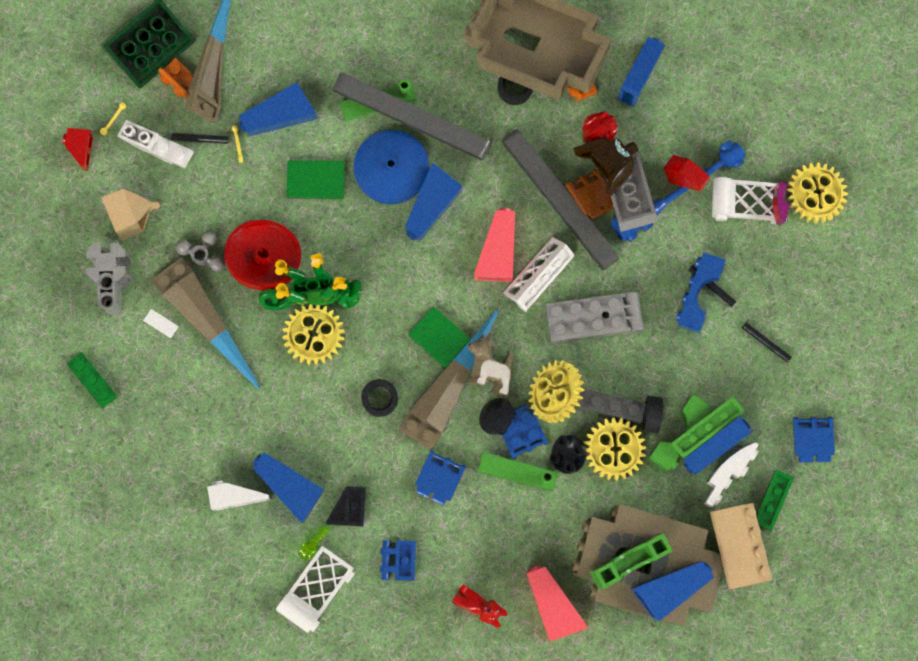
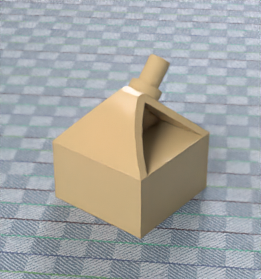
[101,189,160,240]

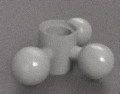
[176,232,225,272]

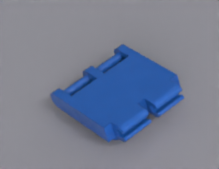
[502,404,548,459]
[793,416,835,462]
[415,450,466,506]

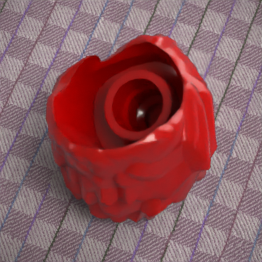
[582,111,618,144]

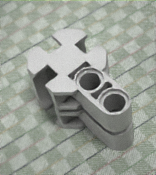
[86,243,132,316]

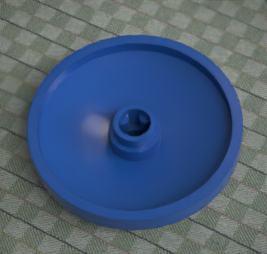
[354,130,429,204]

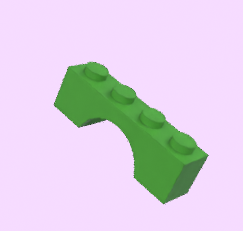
[648,394,713,472]
[589,533,673,589]

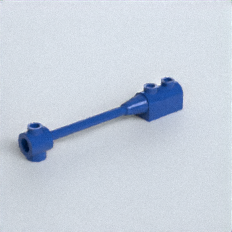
[610,140,746,242]

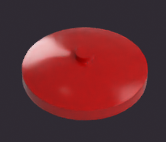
[224,220,301,290]

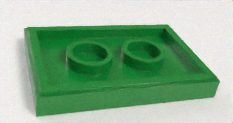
[286,160,344,199]
[408,307,471,369]

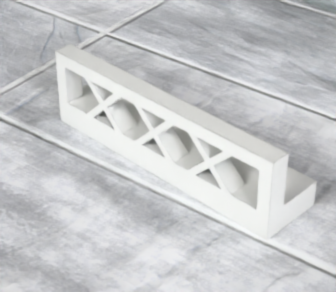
[503,237,575,312]

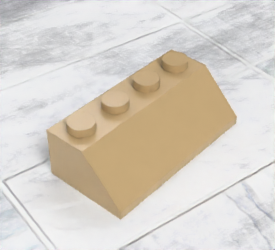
[710,503,772,590]

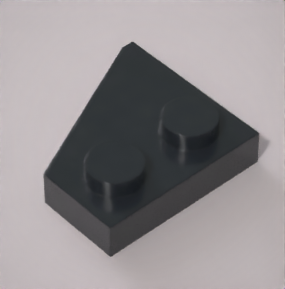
[326,486,366,527]

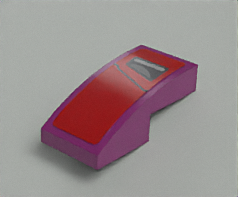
[773,182,790,226]

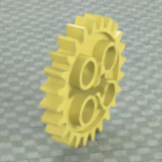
[785,162,848,224]
[282,304,345,366]
[528,360,585,423]
[583,418,646,481]

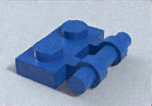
[380,540,416,581]

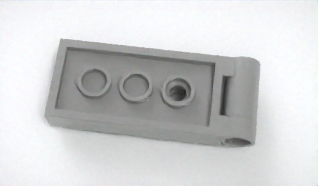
[606,143,658,232]
[545,292,644,344]

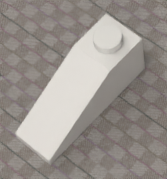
[207,481,271,511]

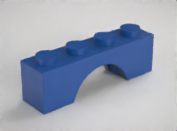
[676,252,726,334]

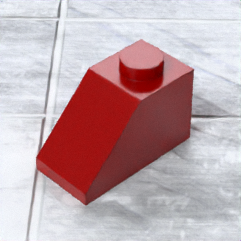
[63,128,93,171]
[664,155,710,192]

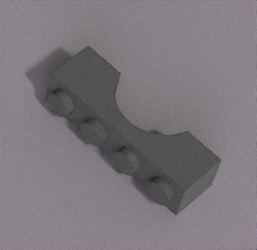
[574,389,646,425]

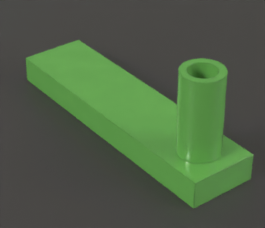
[340,80,417,121]
[671,396,745,459]
[478,453,558,491]

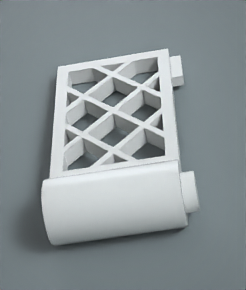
[712,177,787,225]
[276,546,355,633]

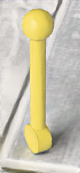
[100,102,126,136]
[232,125,243,163]

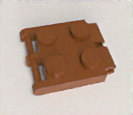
[565,169,614,220]

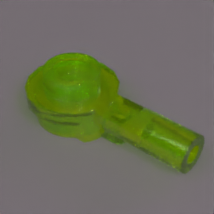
[299,526,329,561]

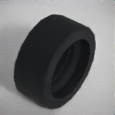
[497,77,532,105]
[361,379,398,417]
[643,396,664,434]

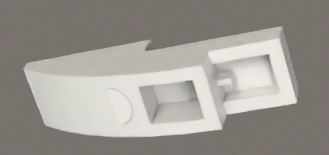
[117,120,194,169]
[704,443,759,508]

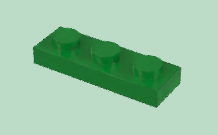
[67,352,118,409]
[756,469,794,531]

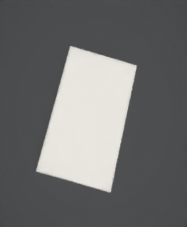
[143,309,179,338]

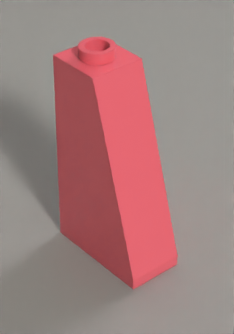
[474,208,515,282]
[526,565,588,642]

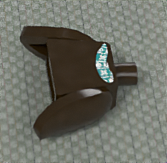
[573,138,638,196]

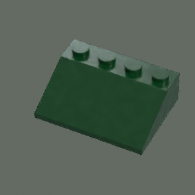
[100,0,196,89]

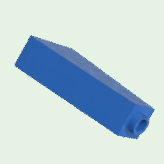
[617,37,665,108]
[238,82,317,136]
[405,163,463,242]
[683,415,753,475]
[253,452,324,523]
[631,561,714,621]

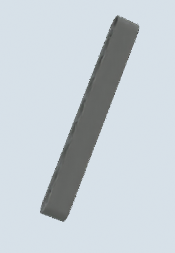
[332,72,492,160]
[501,129,619,271]

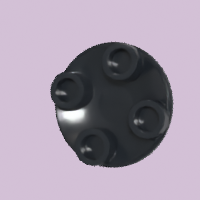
[479,398,516,435]
[550,435,586,474]

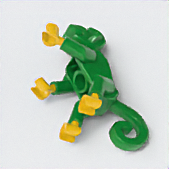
[258,253,362,311]

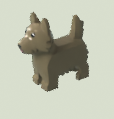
[468,333,514,396]

